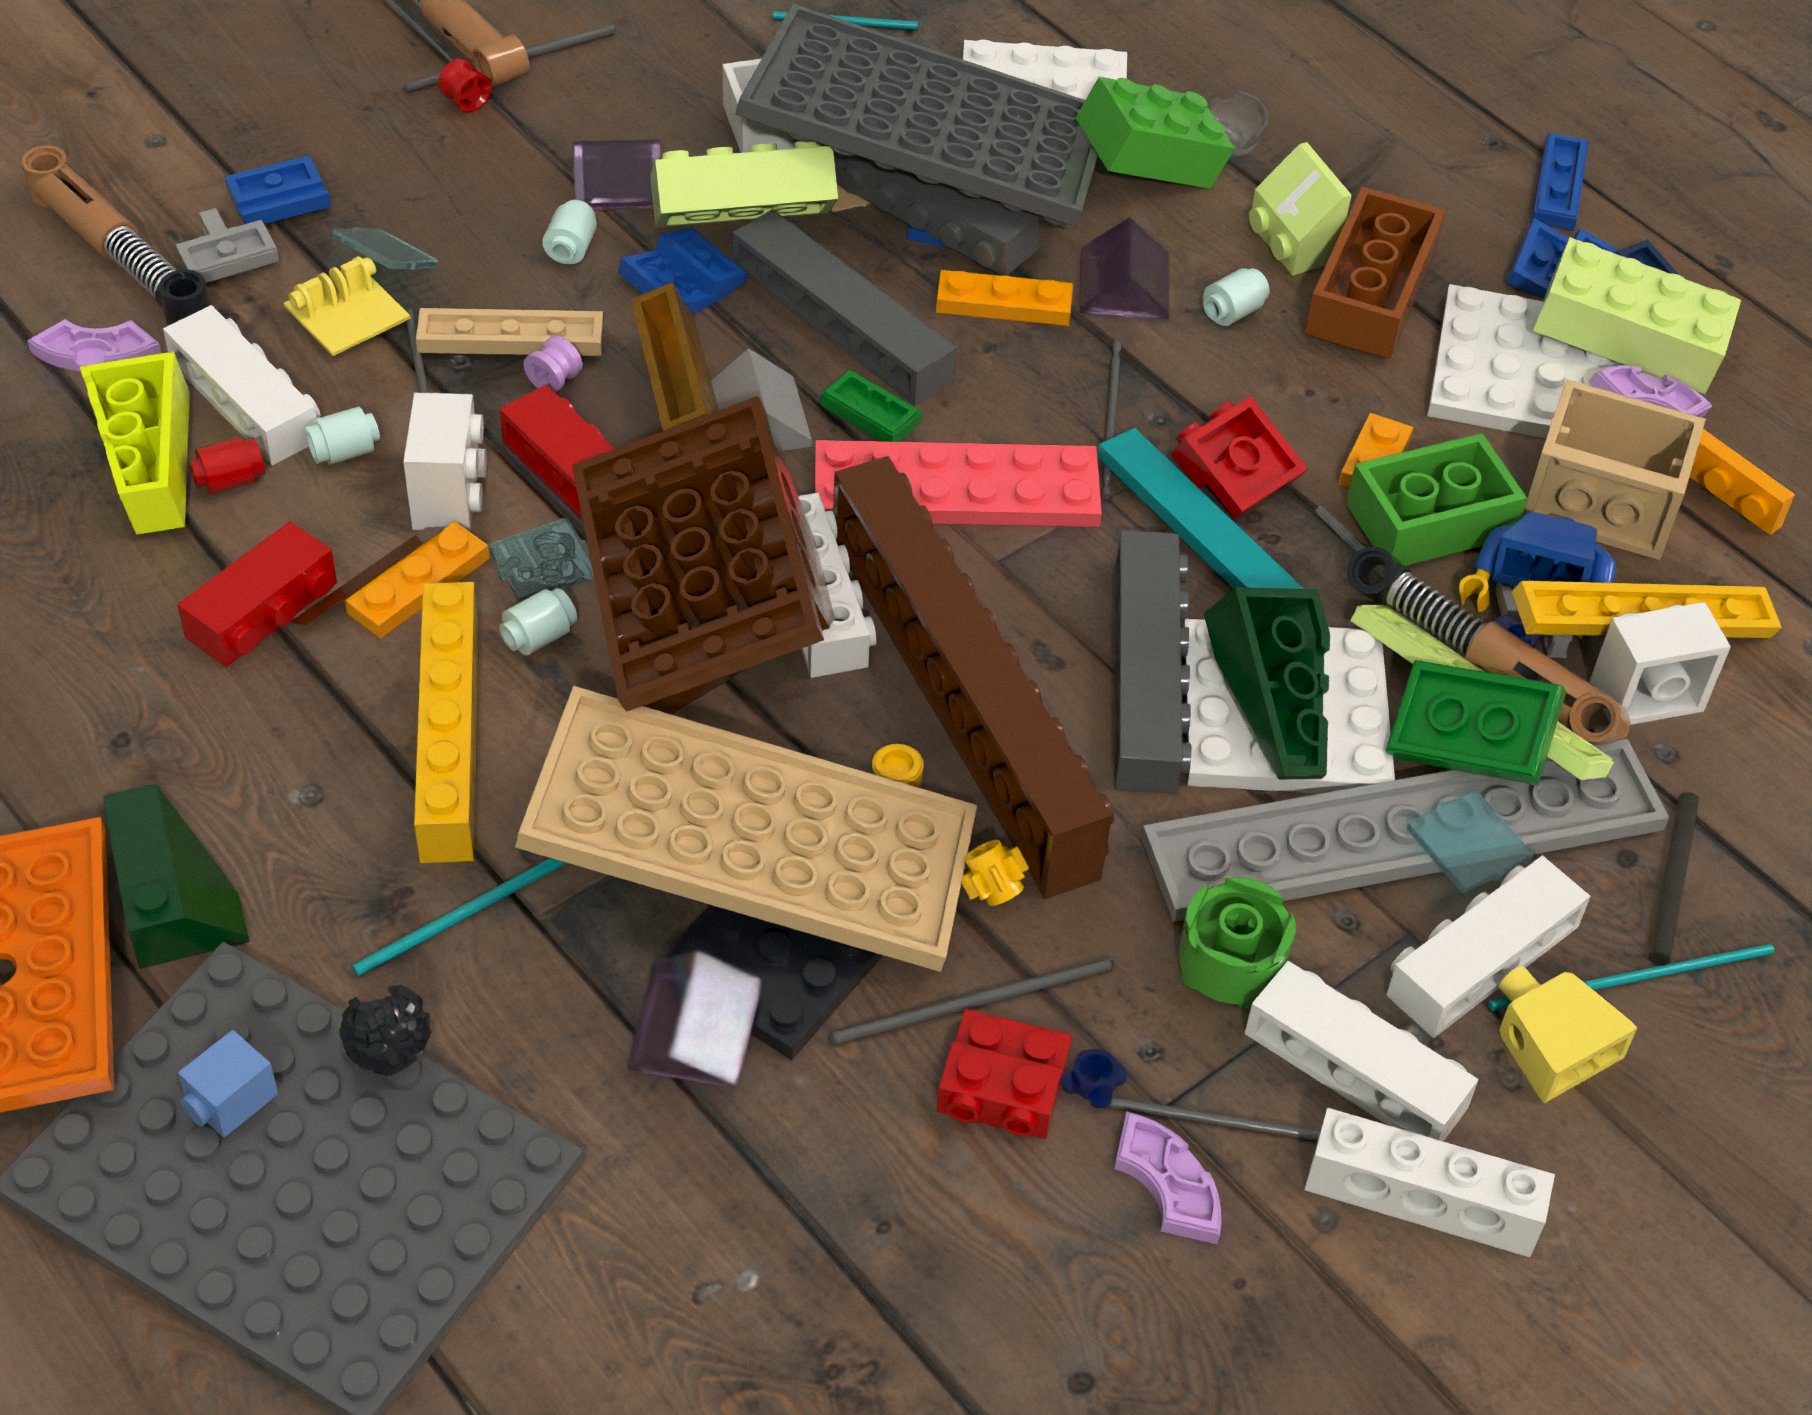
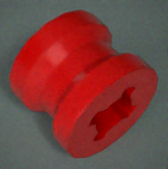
[438,58,492,112]

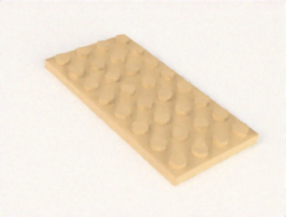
[515,686,977,972]

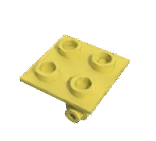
[283,256,411,356]

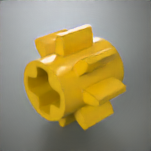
[962,840,1029,906]

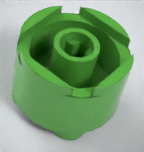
[1178,877,1296,1008]

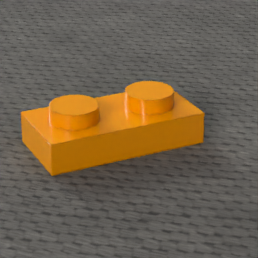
[1338,413,1414,488]

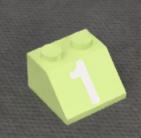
[1249,142,1352,276]

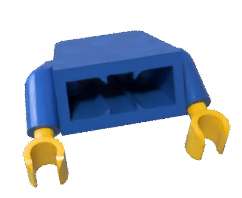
[1459,512,1616,642]

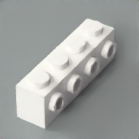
[798,492,876,678]

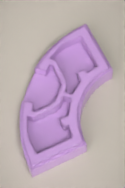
[27,319,161,372]
[1589,365,1712,417]
[1114,1111,1222,1244]

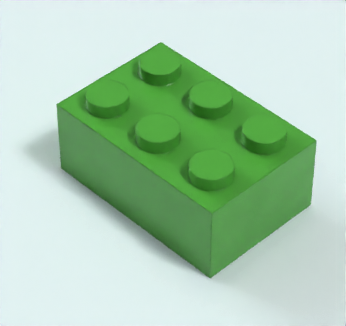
[1076,76,1235,189]
[1346,433,1527,566]

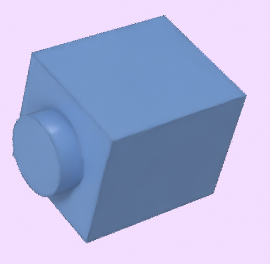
[178,1029,278,1138]

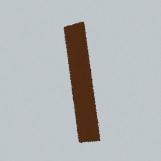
[290,527,444,625]

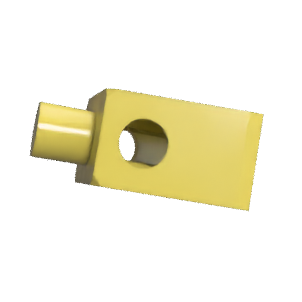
[1499,966,1637,1104]

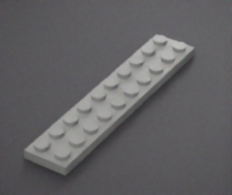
[1141,739,1669,922]

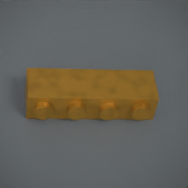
[631,282,718,431]

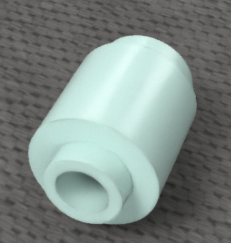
[542,200,597,264]
[1203,268,1270,326]
[305,406,380,465]
[499,588,577,655]

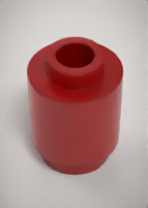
[189,436,265,495]

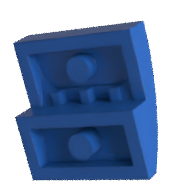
[1505,218,1618,298]
[618,227,748,314]

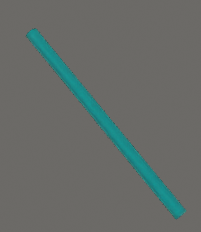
[773,11,918,30]

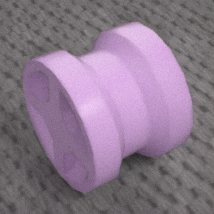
[524,335,583,393]

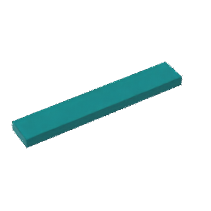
[1097,428,1304,589]

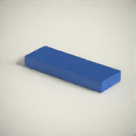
[1531,133,1589,231]

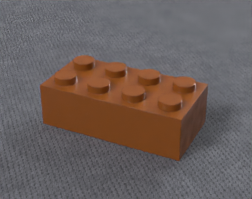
[1304,186,1446,359]

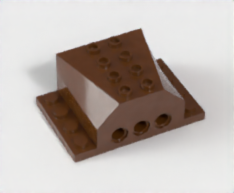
[572,396,835,715]

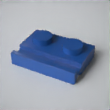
[224,155,331,225]

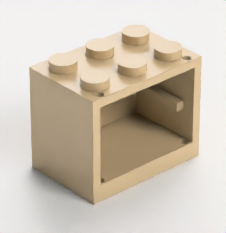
[1522,379,1706,560]

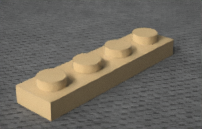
[416,308,604,356]

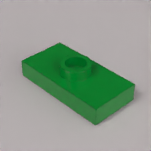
[820,369,922,442]

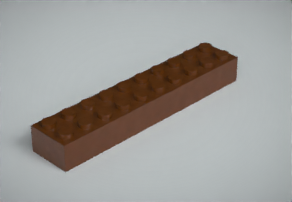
[833,456,1114,899]

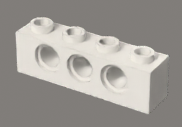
[1304,1108,1555,1257]

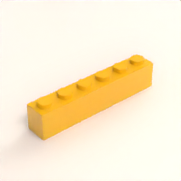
[414,582,479,863]

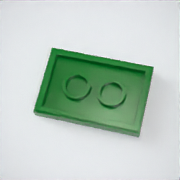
[1385,660,1566,786]

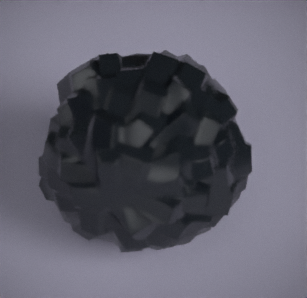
[339,984,431,1076]

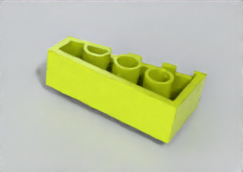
[80,351,190,535]

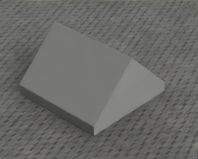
[711,348,812,451]

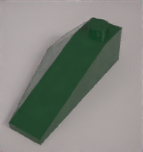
[1204,587,1330,780]
[103,784,250,969]

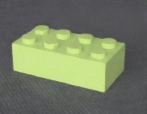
[650,141,838,228]
[1533,237,1741,394]

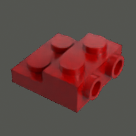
[1171,396,1308,519]
[936,1009,1073,1139]

